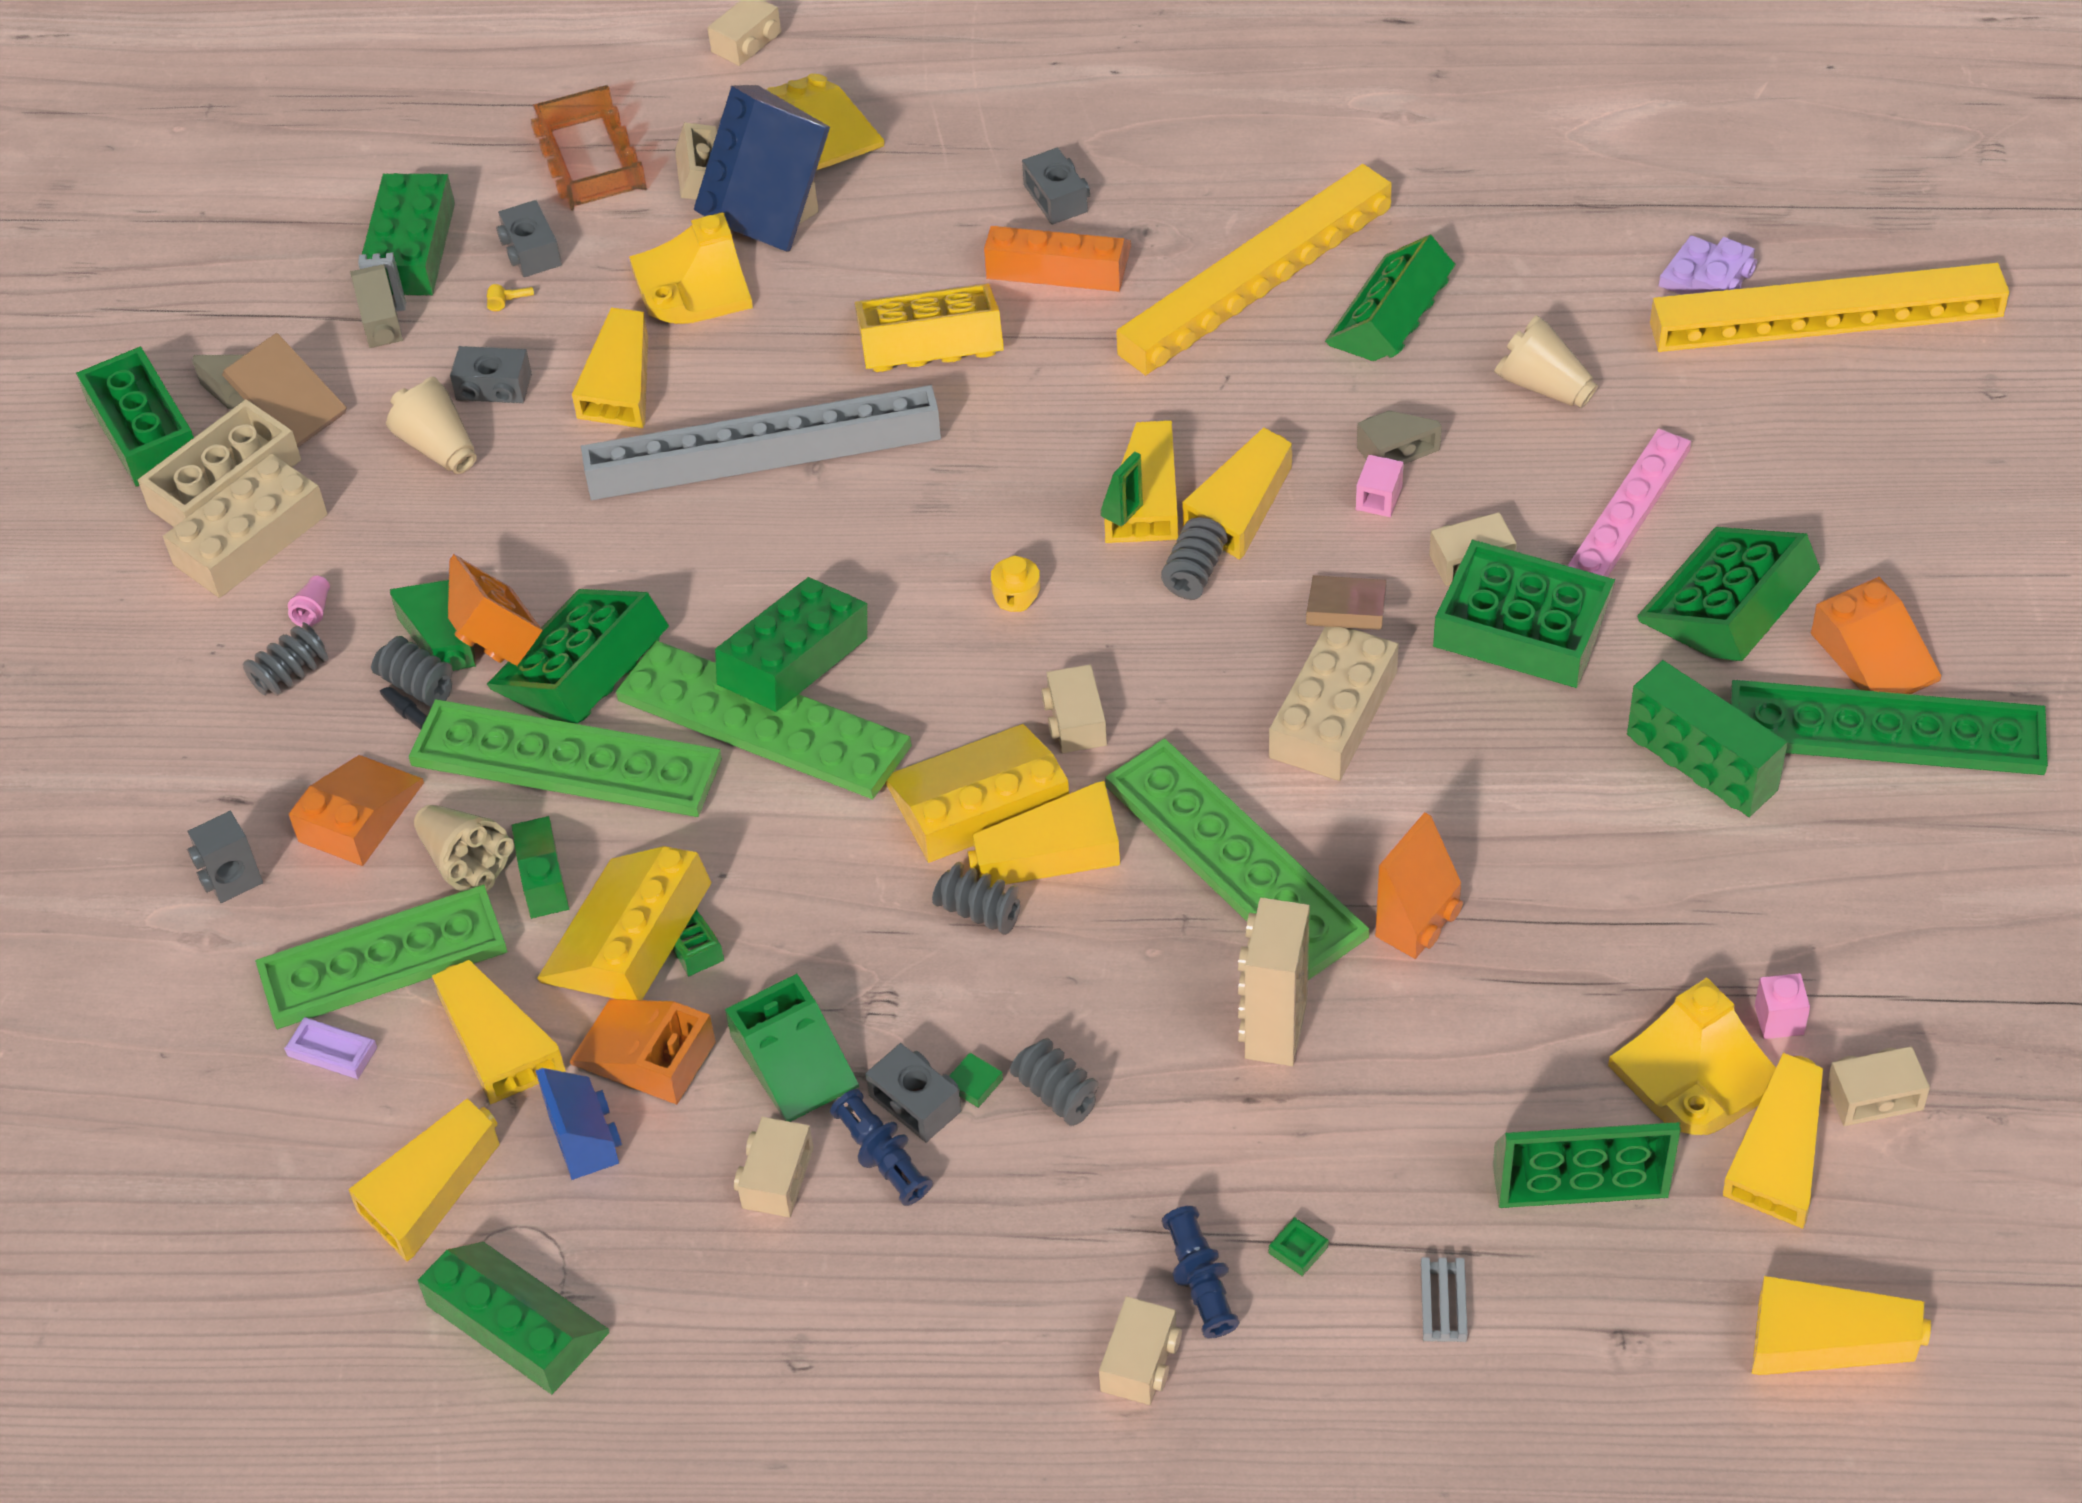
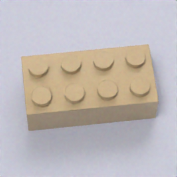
[138,399,301,527]
[163,453,328,598]
[1269,626,1399,781]
[1238,897,1310,1066]

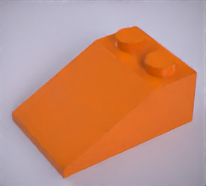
[448,554,543,666]
[1811,576,1941,694]
[289,755,424,866]
[1375,812,1463,959]

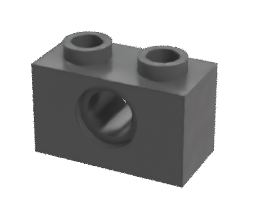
[1022,147,1090,225]
[496,200,562,278]
[450,346,532,403]
[187,810,263,903]
[865,1043,961,1143]

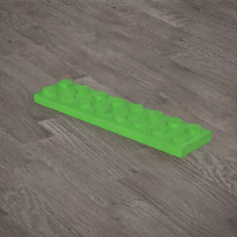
[616,640,912,800]
[409,699,722,817]
[1105,738,1369,980]

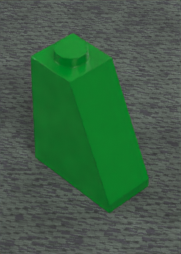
[390,580,476,671]

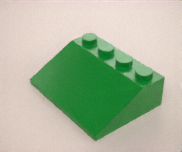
[1637,527,1820,661]
[1433,539,1615,688]
[487,589,669,724]
[1493,1122,1681,1208]

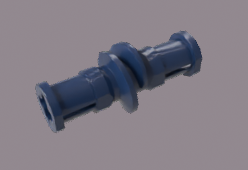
[830,1089,933,1206]
[1161,1206,1240,1339]

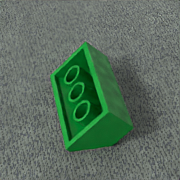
[1325,234,1456,362]
[417,1241,610,1395]

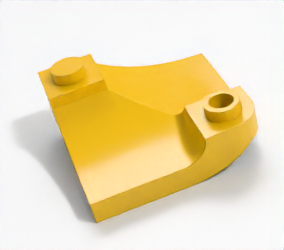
[629,212,753,324]
[1608,977,1776,1135]

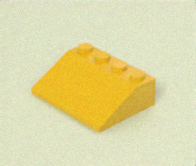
[767,73,885,171]
[854,283,1004,372]
[885,724,1069,863]
[537,846,712,1000]

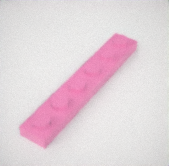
[1567,429,1691,577]

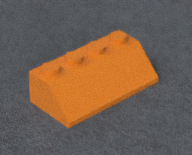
[984,226,1131,292]

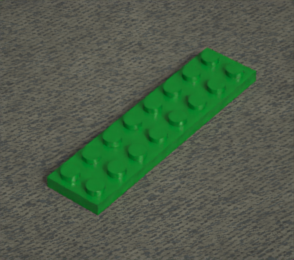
[1730,679,2048,775]

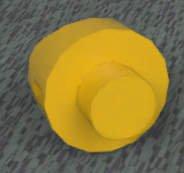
[991,556,1040,612]

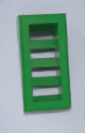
[1100,451,1143,527]
[672,909,724,977]

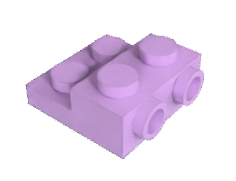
[1659,235,1757,295]

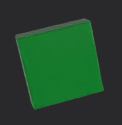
[949,1053,1003,1108]
[1268,1217,1329,1277]

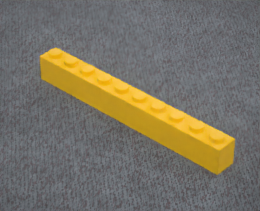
[1116,164,1392,376]
[1650,263,2009,352]

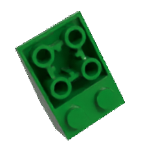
[725,974,859,1122]

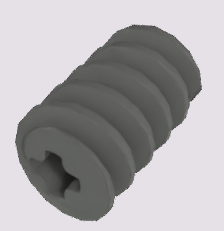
[1161,517,1227,600]
[243,622,329,696]
[371,636,452,707]
[932,862,1020,935]
[1010,1038,1099,1126]

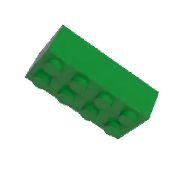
[359,173,455,296]
[76,346,194,487]
[715,577,868,712]
[1627,660,1788,817]

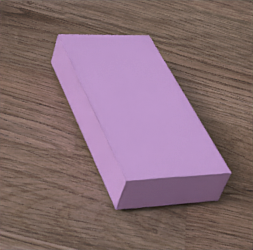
[284,1017,377,1079]

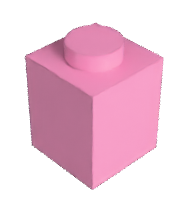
[1356,455,1403,517]
[1754,973,1810,1039]

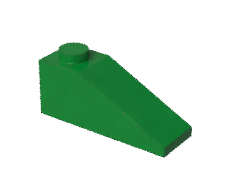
[511,816,570,919]

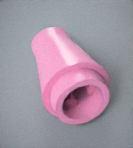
[288,576,330,627]

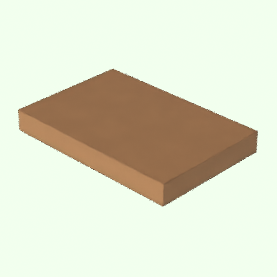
[222,332,347,447]
[1306,575,1387,630]

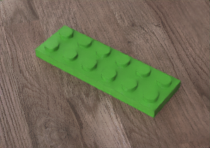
[255,885,508,1029]

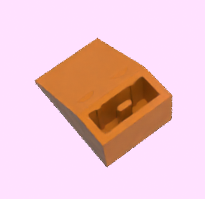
[570,999,716,1105]

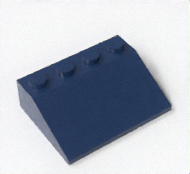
[693,85,830,251]

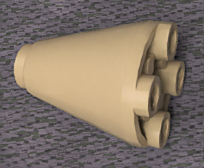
[1494,315,1598,408]
[386,376,477,474]
[414,805,514,891]

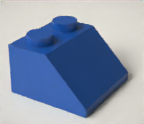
[536,1068,622,1180]

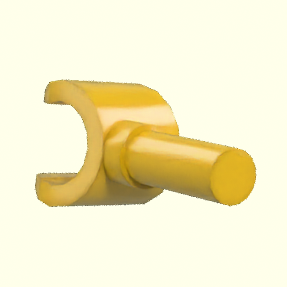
[487,284,534,311]

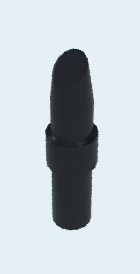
[380,687,427,730]

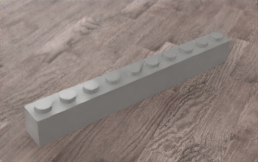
[581,385,941,500]

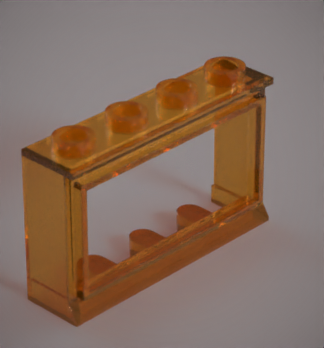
[530,85,647,211]

